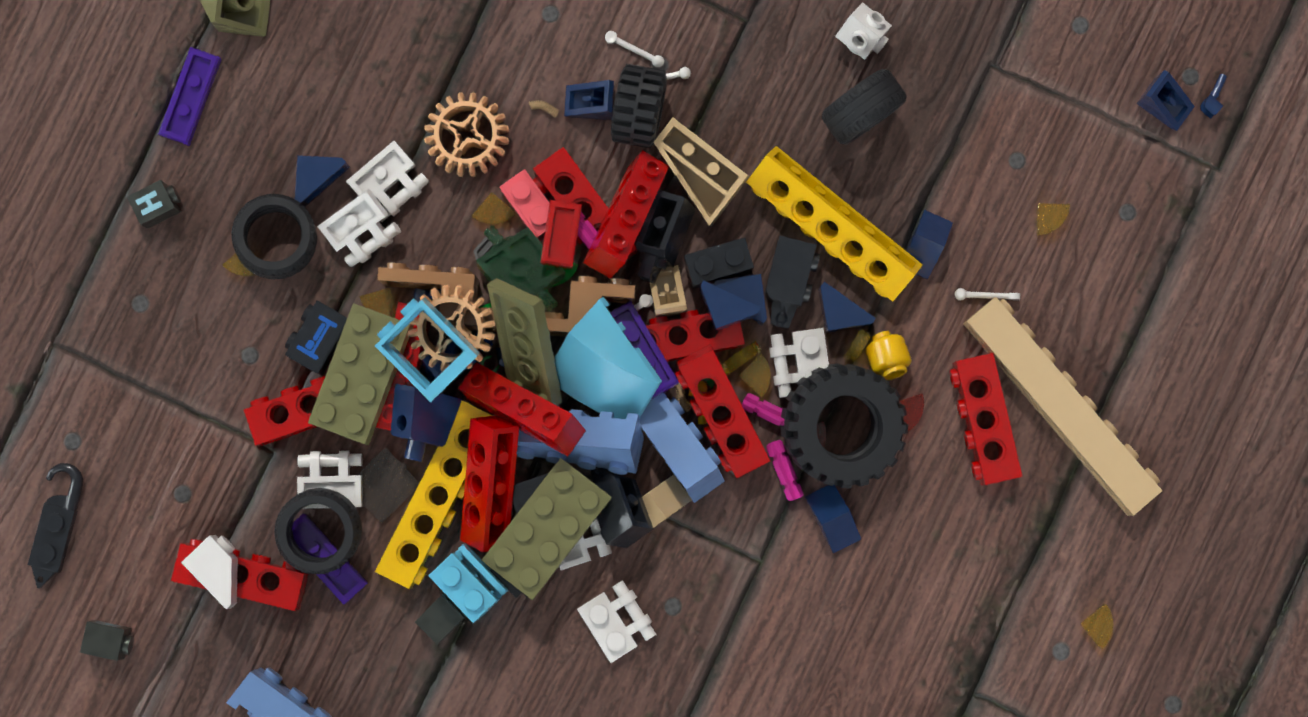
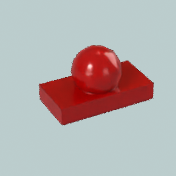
[541,200,582,269]

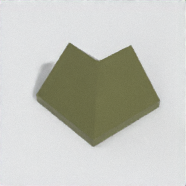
[200,0,270,37]

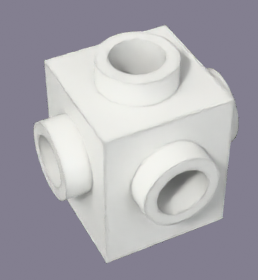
[835,2,892,60]

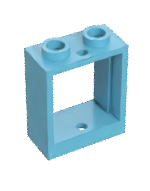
[375,297,480,402]

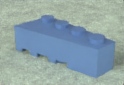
[639,393,725,503]
[517,410,644,475]
[226,667,332,717]

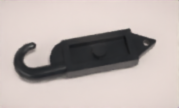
[27,463,83,588]

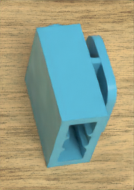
[428,544,509,623]

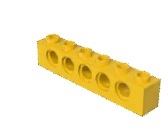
[746,146,923,302]
[375,400,492,589]

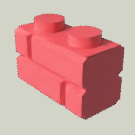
[499,169,550,242]

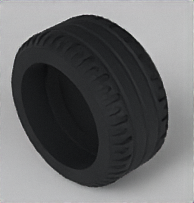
[822,69,907,145]
[231,194,317,279]
[274,488,362,574]

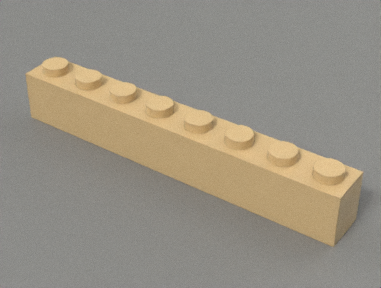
[963,297,1162,516]

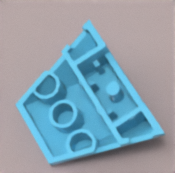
[555,297,662,419]

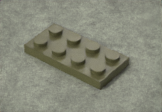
[487,278,562,406]
[308,303,414,446]
[481,458,612,600]

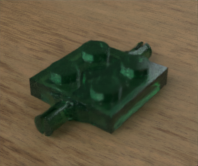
[476,225,565,312]

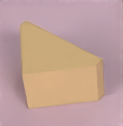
[649,265,687,318]
[642,475,692,528]

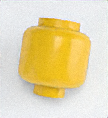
[865,331,912,380]

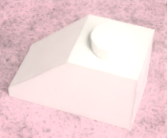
[181,535,238,609]

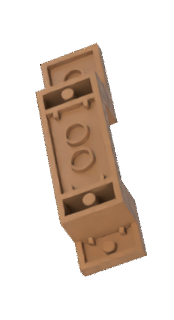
[377,263,636,337]

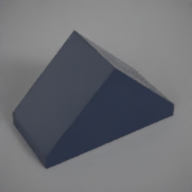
[1136,70,1195,131]
[564,80,615,120]
[295,155,350,207]
[906,210,953,279]
[713,274,767,326]
[700,280,762,331]
[818,282,876,333]
[805,485,861,553]

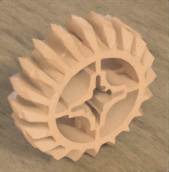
[424,92,509,177]
[408,284,495,371]

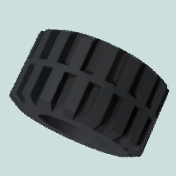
[611,64,667,149]

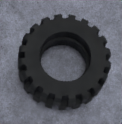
[781,363,908,488]

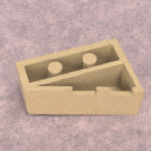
[654,117,750,226]

